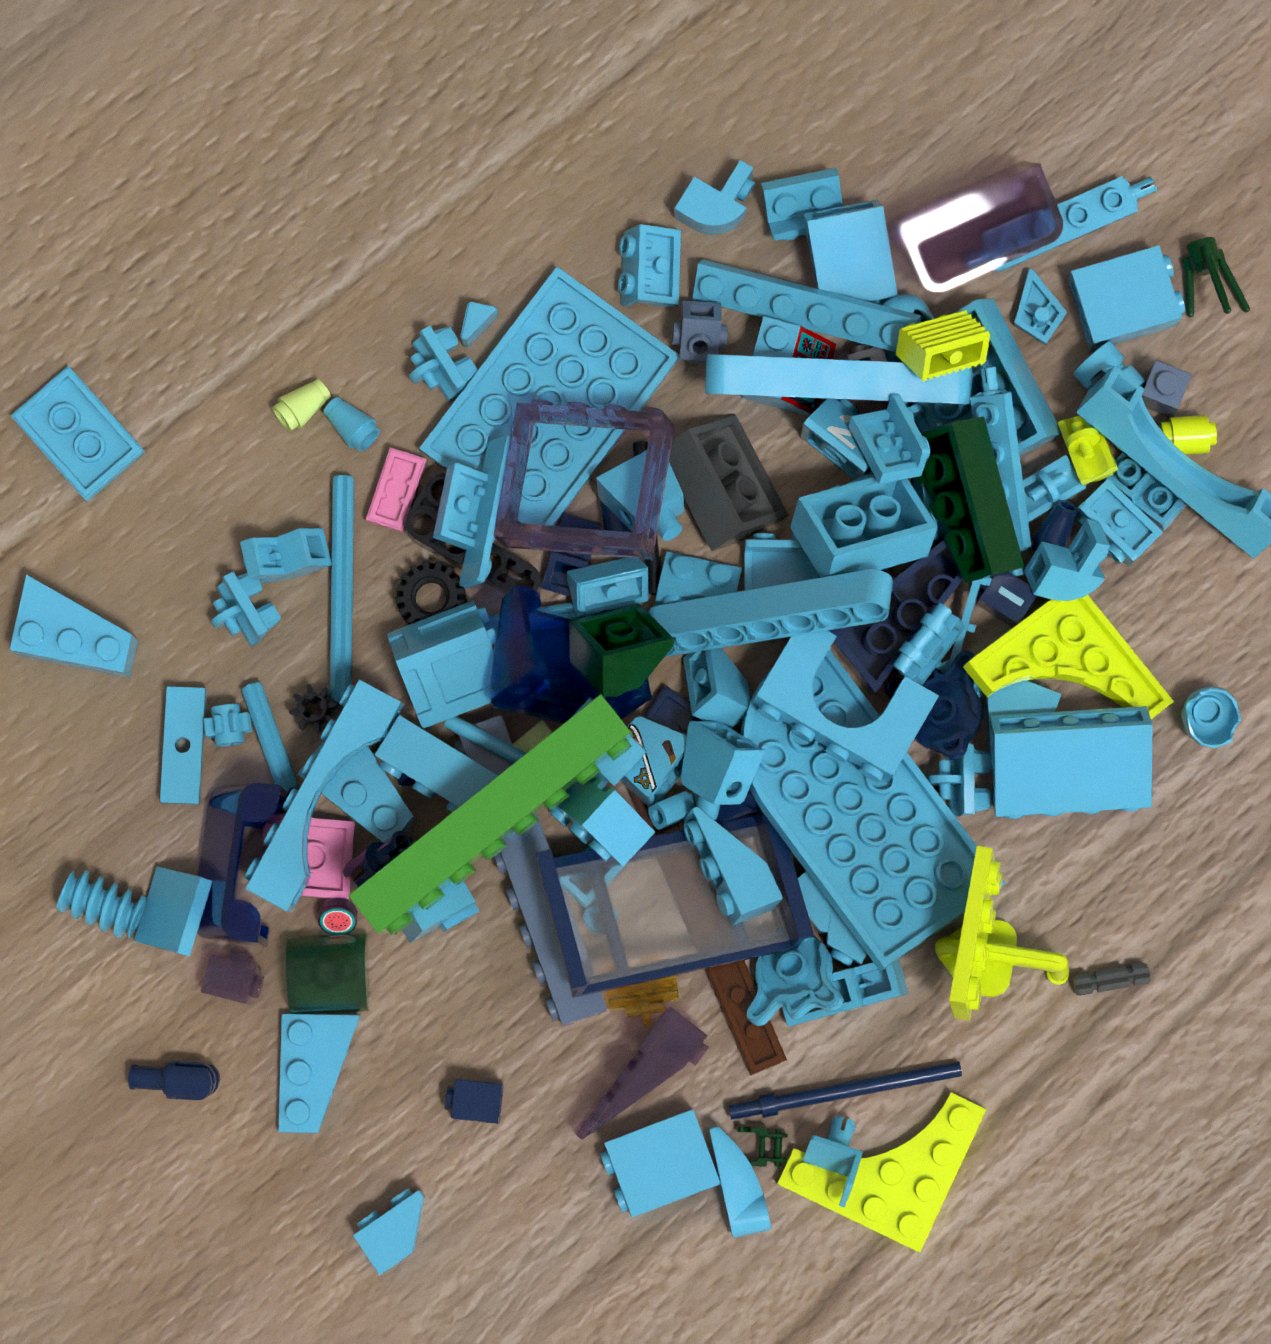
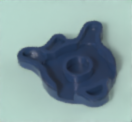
[885,651,983,760]

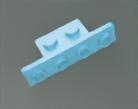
[433,435,513,588]

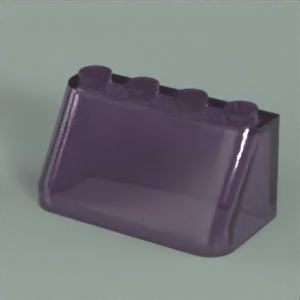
[886,161,1063,292]

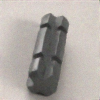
[1073,963,1150,996]

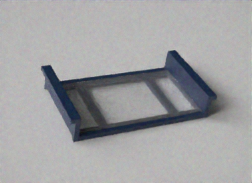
[535,807,814,998]

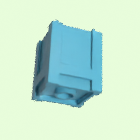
[387,600,514,729]

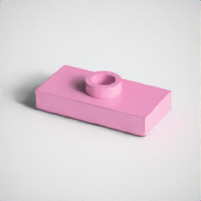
[366,447,427,533]

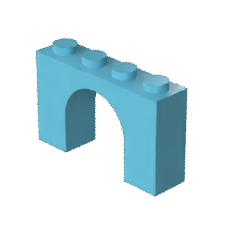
[753,630,939,782]

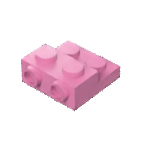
[262,815,355,900]

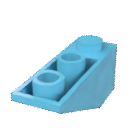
[683,807,783,926]

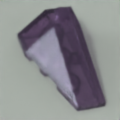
[576,1006,709,1140]

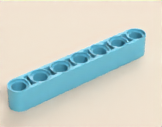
[705,354,972,404]
[647,569,893,657]

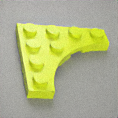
[963,595,1174,719]
[777,1092,987,1253]

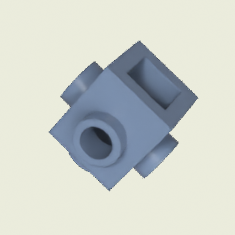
[672,301,728,364]

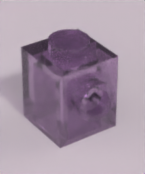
[201,951,264,1005]

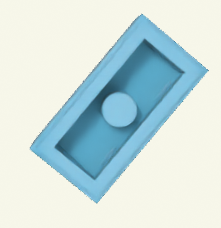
[567,556,648,617]

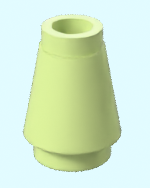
[272,379,331,432]

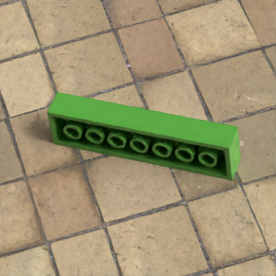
[348,694,633,935]

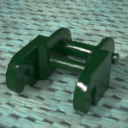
[737,1127,788,1167]

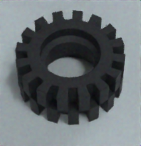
[395,561,467,625]

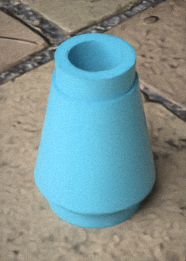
[323,397,380,452]

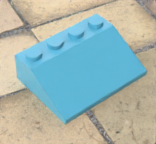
[885,299,1062,457]

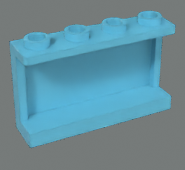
[990,706,1153,819]

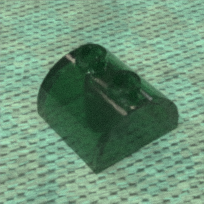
[286,933,370,1014]

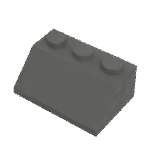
[662,415,789,551]

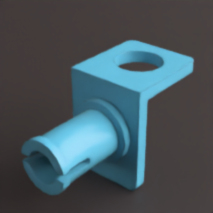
[803,1116,863,1208]

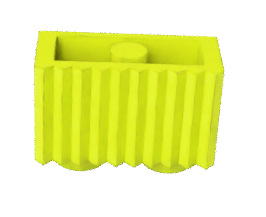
[896,310,990,382]

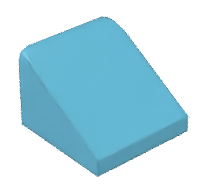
[460,302,499,347]

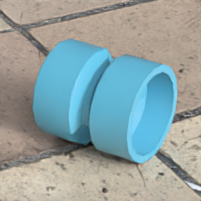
[1073,341,1146,390]

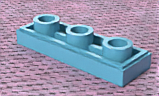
[160,686,207,805]

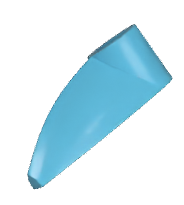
[709,1126,772,1238]

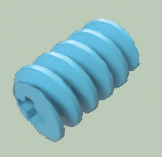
[57,870,146,939]

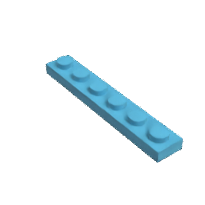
[692,259,921,352]

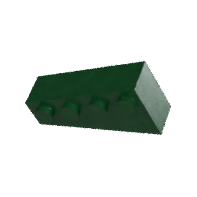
[916,416,1024,583]

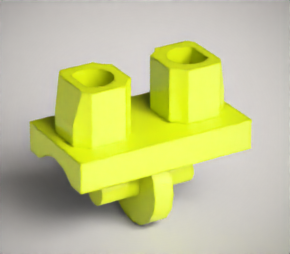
[1057,415,1118,485]

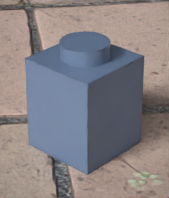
[1141,360,1192,417]

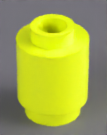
[1159,415,1217,455]

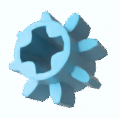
[203,704,252,747]

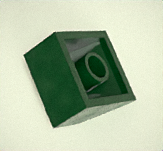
[569,604,674,697]

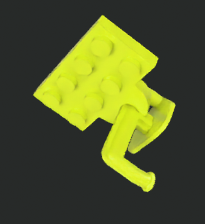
[934,846,1069,1021]

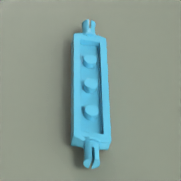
[962,176,1157,274]
[970,366,1031,576]

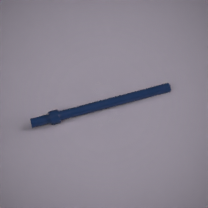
[728,1061,962,1120]

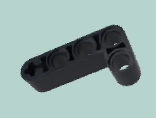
[405,473,542,603]

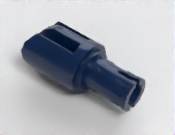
[342,831,414,888]
[128,1060,221,1100]

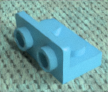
[761,168,843,241]
[618,224,681,308]

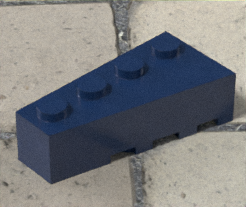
[828,538,963,695]

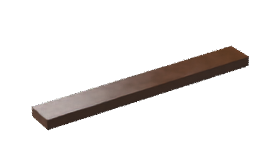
[629,789,787,1075]

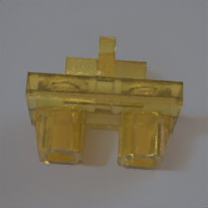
[607,959,679,1026]

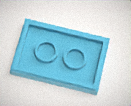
[11,366,145,503]

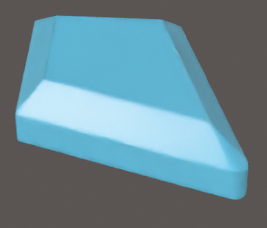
[1014,269,1067,345]

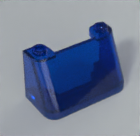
[488,586,652,724]
[197,783,289,948]

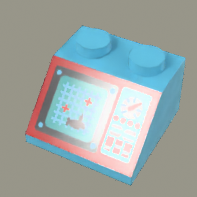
[743,316,836,416]

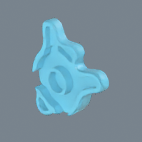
[746,925,844,1026]

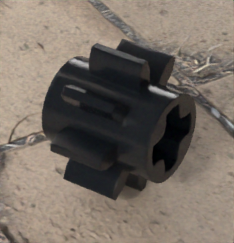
[289,684,339,734]

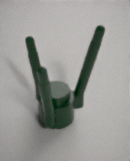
[1181,237,1250,317]

